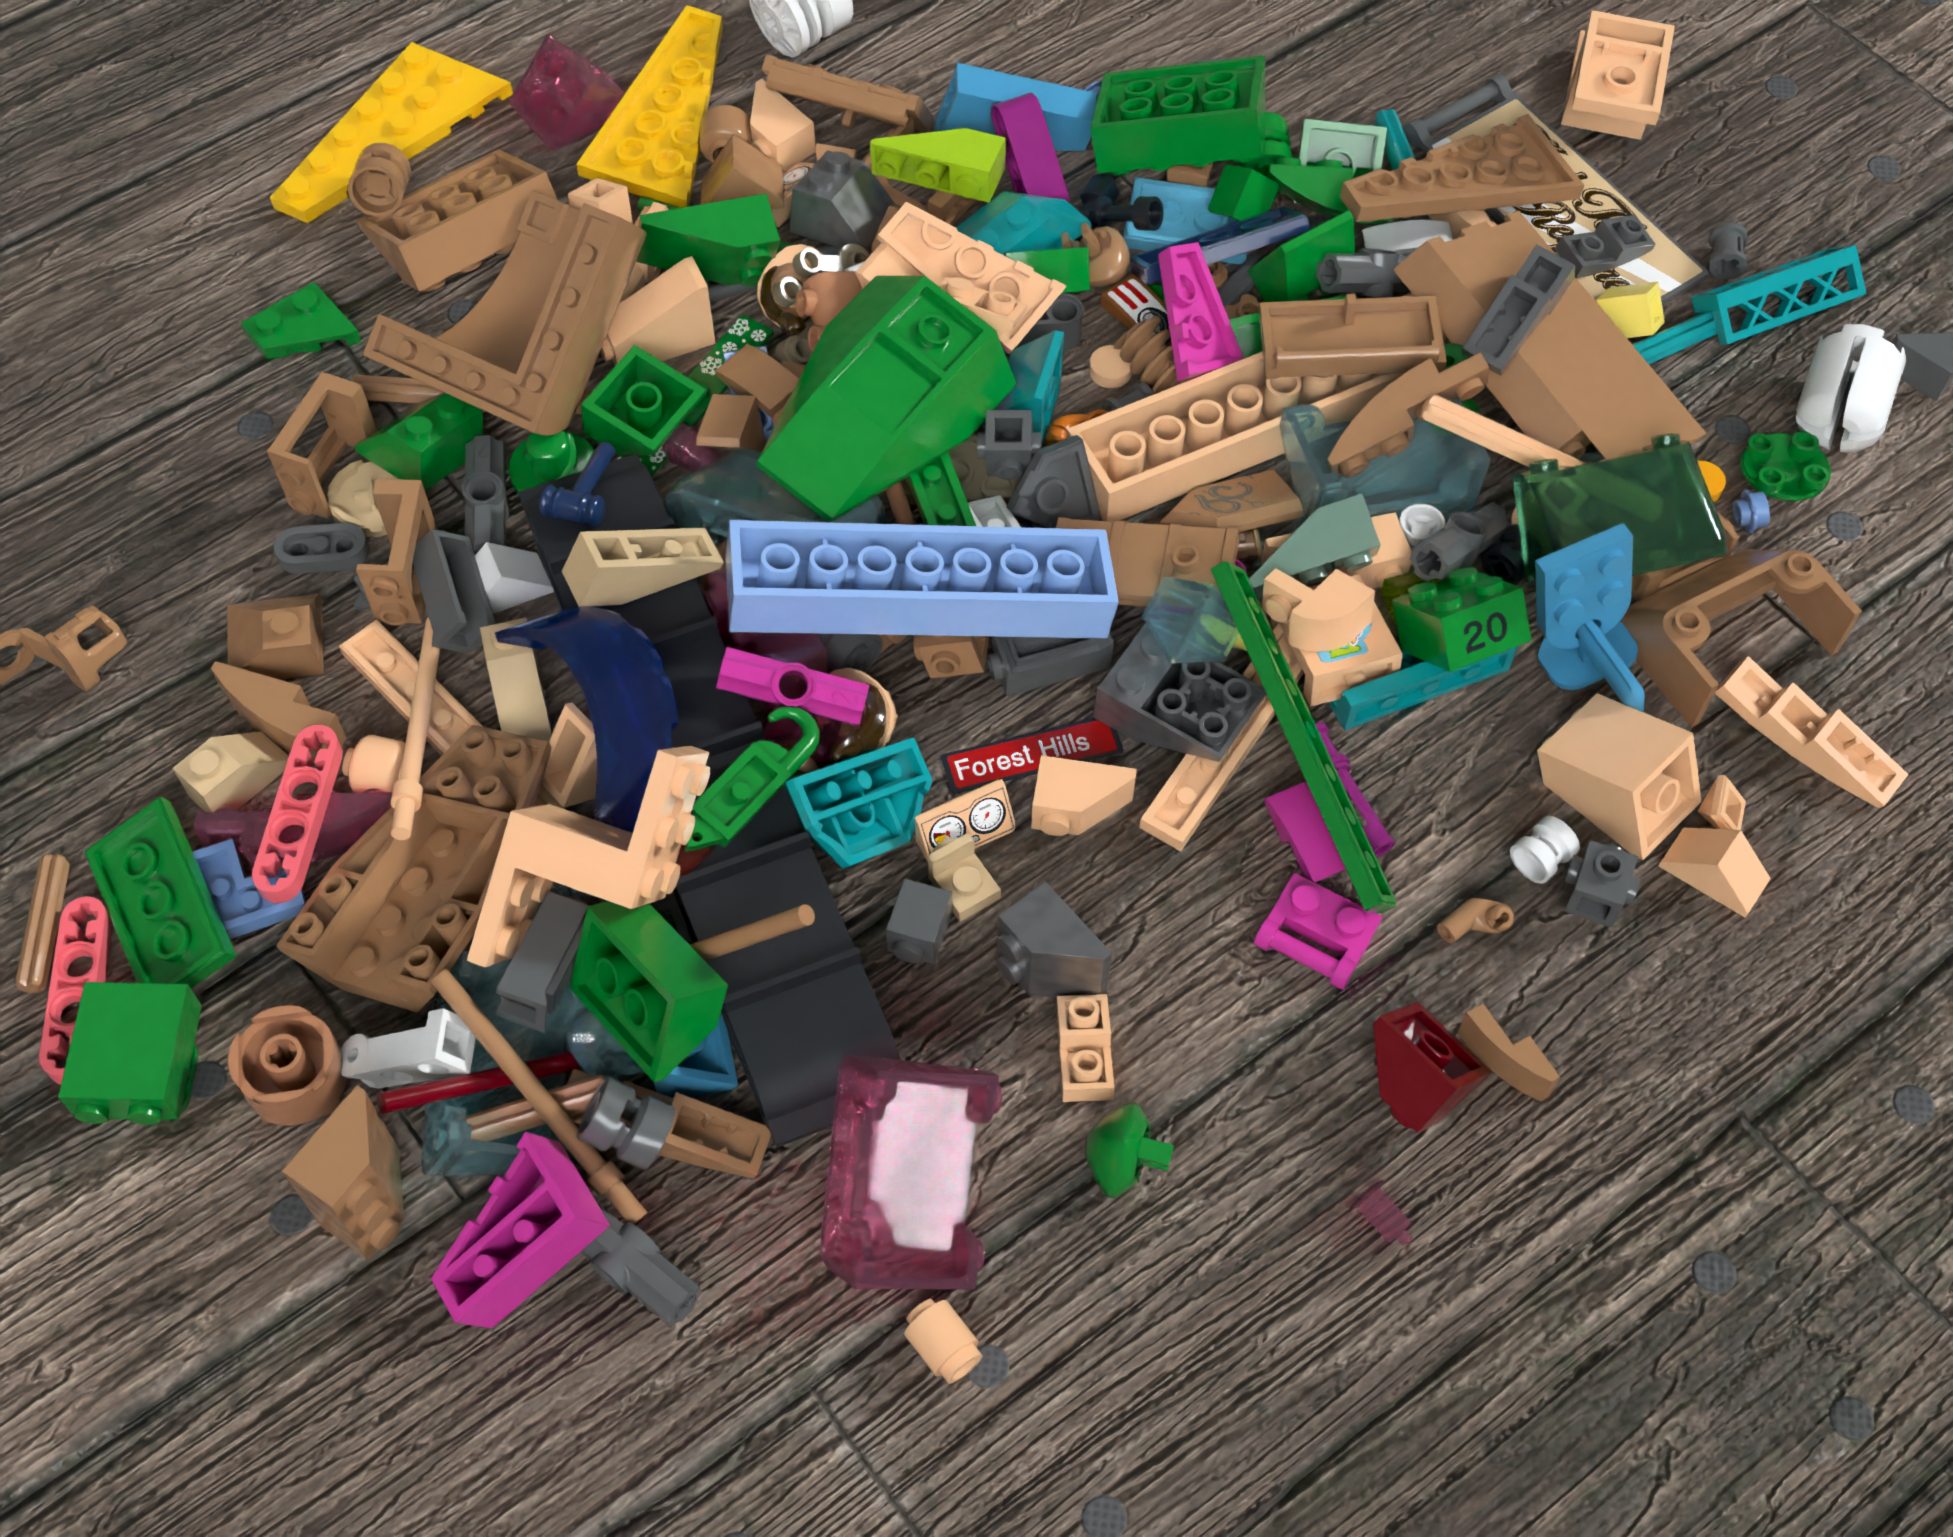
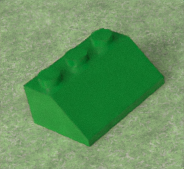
[569,901,728,1083]

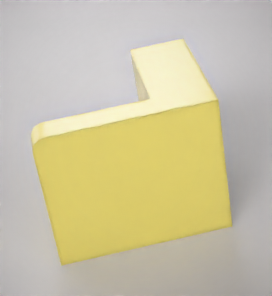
[1596,281,1665,338]

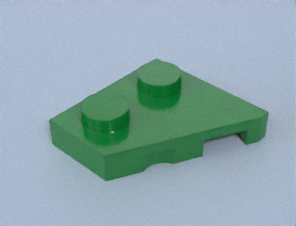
[241,282,361,360]

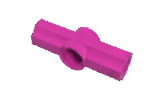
[716,647,869,726]

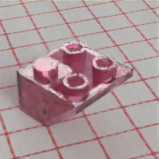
[508,35,624,151]

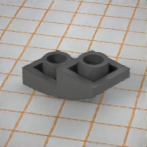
[1555,215,1656,278]

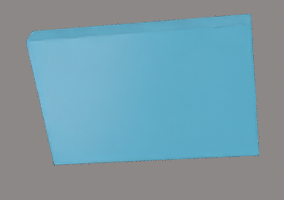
[1123,177,1247,265]

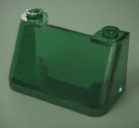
[1512,433,1728,584]

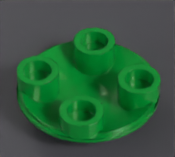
[1740,431,1831,501]

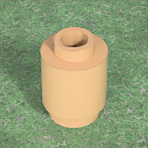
[904,1299,983,1384]

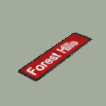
[941,718,1124,794]

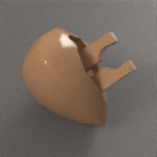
[1061,222,1130,287]

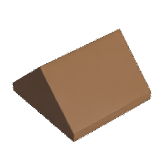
[701,134,784,210]

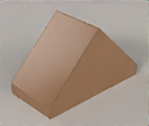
[696,394,766,452]

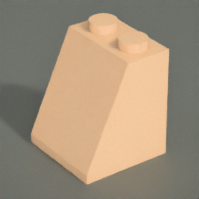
[1537,693,1702,860]

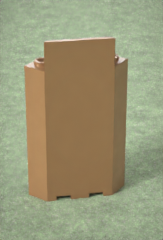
[1393,211,1707,473]

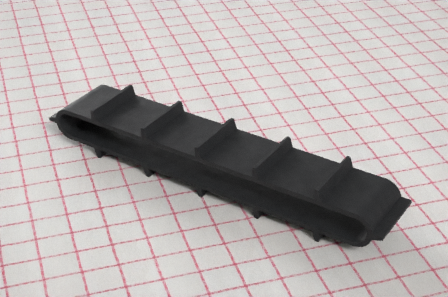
[518,454,912,1148]

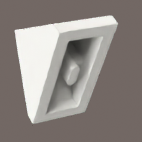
[475,542,554,614]

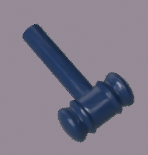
[539,442,615,527]

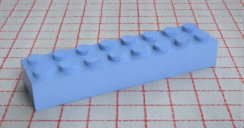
[725,520,1119,638]

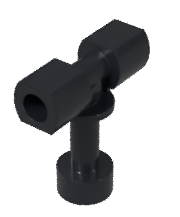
[1074,174,1164,242]

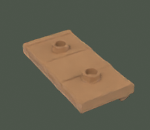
[762,55,934,133]
[1259,294,1447,379]
[1056,517,1240,612]

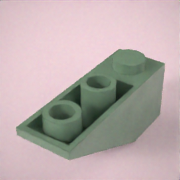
[1249,493,1381,601]

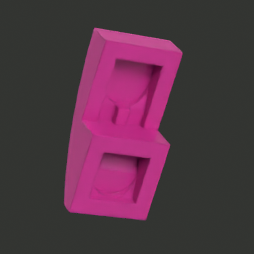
[1263,781,1346,883]

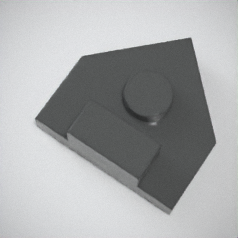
[1006,435,1102,528]

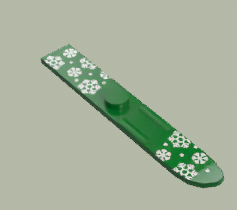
[617,315,774,477]

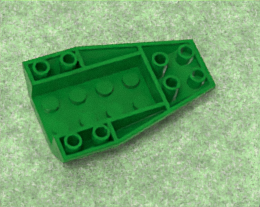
[756,276,1017,523]

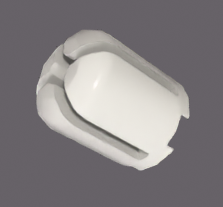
[1796,324,1906,453]

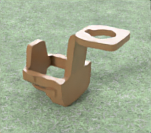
[0,605,127,692]

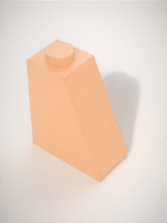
[600,256,716,366]

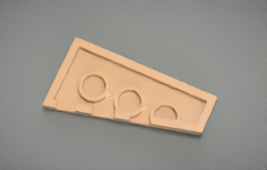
[876,202,1067,354]

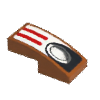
[1101,274,1172,347]

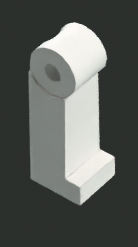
[341,1008,476,1088]

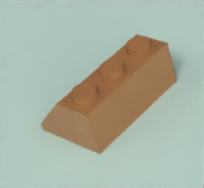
[282,1085,404,1261]

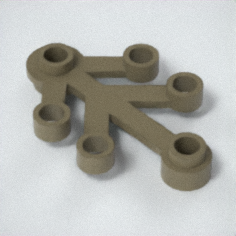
[773,243,870,365]

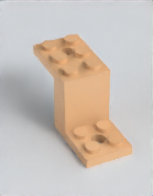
[1561,10,1675,140]
[466,746,710,967]

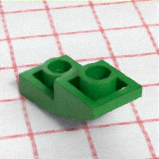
[1004,246,1090,293]

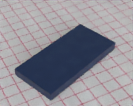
[1130,206,1311,285]

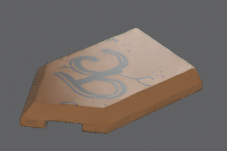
[1160,469,1304,532]

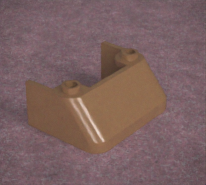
[1620,549,1862,728]

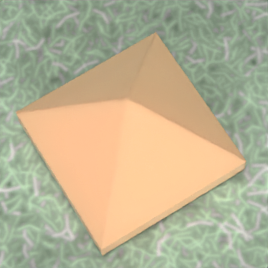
[1697,775,1746,830]

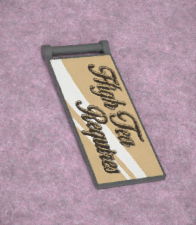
[1403,74,1708,306]

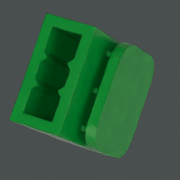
[58,982,202,1125]

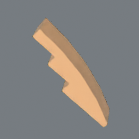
[1715,656,1909,808]

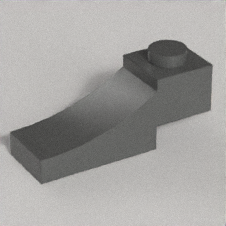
[1462,244,1575,376]

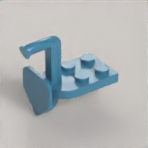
[1535,523,1645,712]

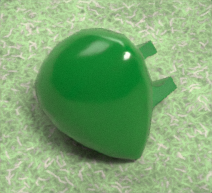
[1085,1102,1174,1198]

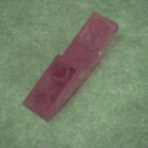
[194,789,392,868]

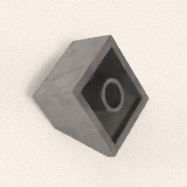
[790,150,898,252]
[996,881,1112,998]

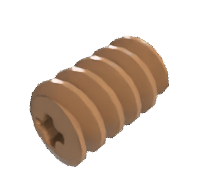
[1114,316,1194,394]

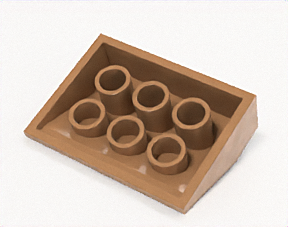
[356,149,557,292]

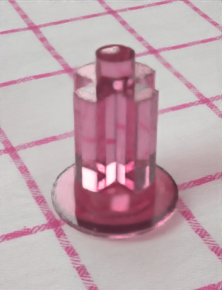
[1349,1180,1413,1246]

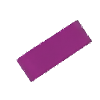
[991,93,1069,203]

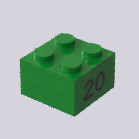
[1392,568,1532,672]

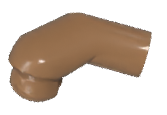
[1437,898,1514,944]

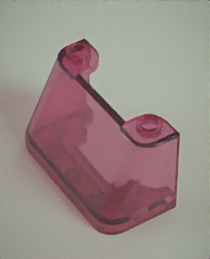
[821,1055,1002,1289]

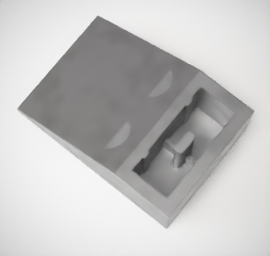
[1093,622,1267,762]

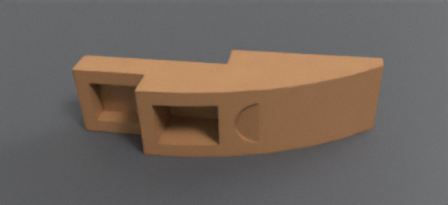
[1328,352,1489,480]

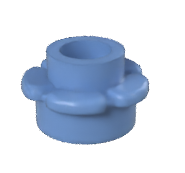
[1733,489,1770,534]

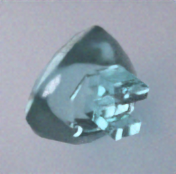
[565,1006,644,1080]

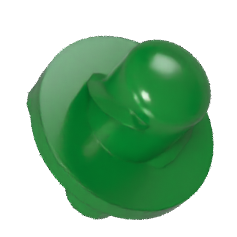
[508,430,594,495]

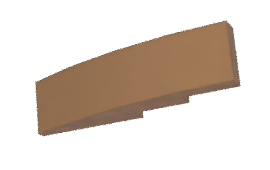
[568,1069,771,1179]

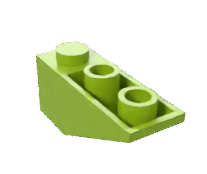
[870,128,1006,203]

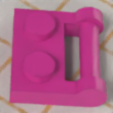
[1254,873,1382,990]

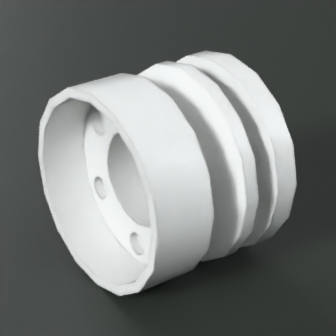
[749,0,853,58]

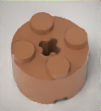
[228,1005,347,1126]

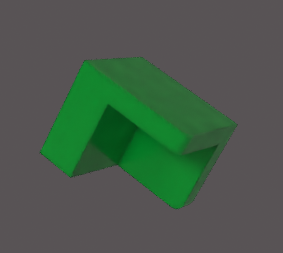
[1208,164,1280,221]

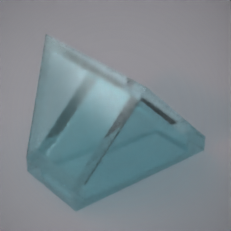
[1141,577,1239,664]

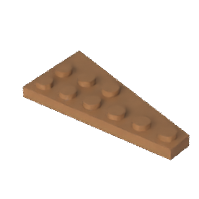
[1340,114,1585,222]

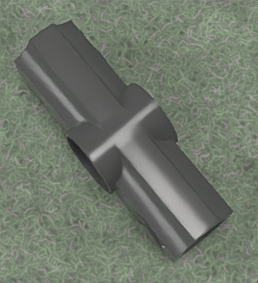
[1316,248,1411,298]
[461,435,510,555]
[1410,502,1510,582]
[581,1203,702,1328]

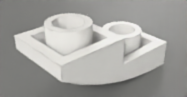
[1362,220,1453,254]

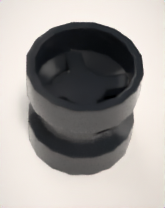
[1481,524,1546,585]

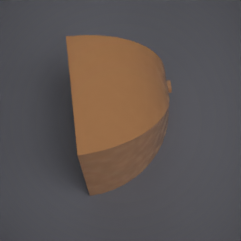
[363,190,647,435]

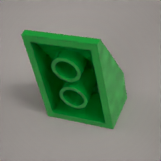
[636,193,780,286]

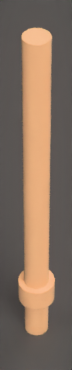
[391,617,441,840]

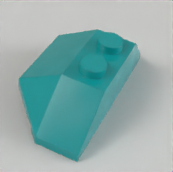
[956,191,1092,255]
[785,737,933,869]

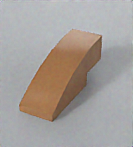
[211,661,346,763]

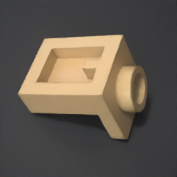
[928,833,1001,922]

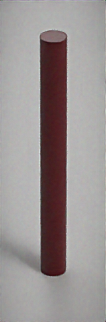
[377,1050,580,1114]

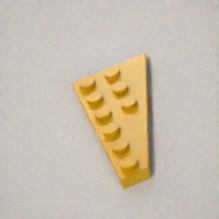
[576,5,723,208]
[270,42,513,223]

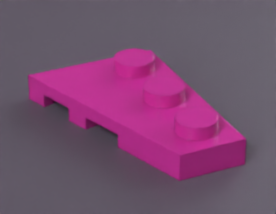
[1158,242,1244,382]

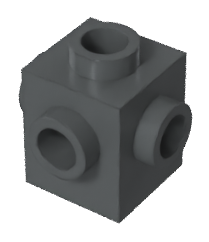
[977,410,1042,480]
[1564,840,1641,928]

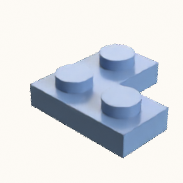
[193,838,306,939]

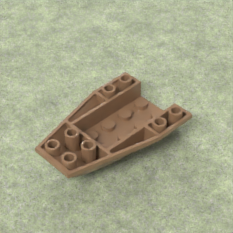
[276,725,552,1013]

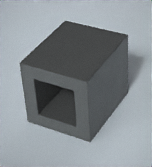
[886,879,952,965]

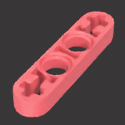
[252,725,343,903]
[39,896,113,1085]

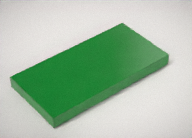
[84,796,237,989]

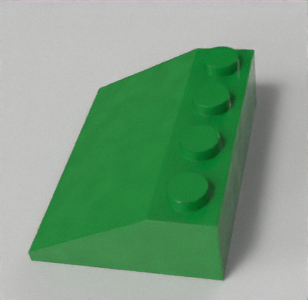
[1090,55,1265,175]

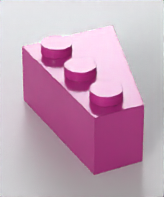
[431,1132,610,1328]

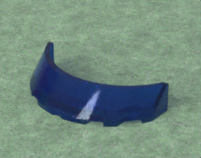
[495,606,678,833]

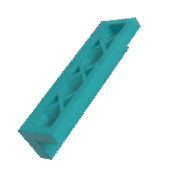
[1691,245,1866,345]
[1328,646,1518,731]

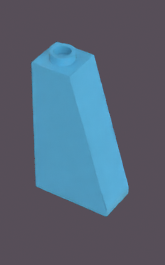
[935,63,1097,151]

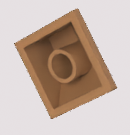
[227,593,324,680]

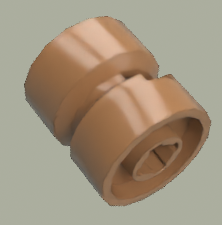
[348,143,411,217]

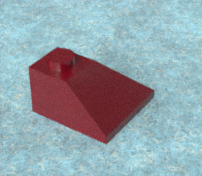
[1373,1002,1492,1133]

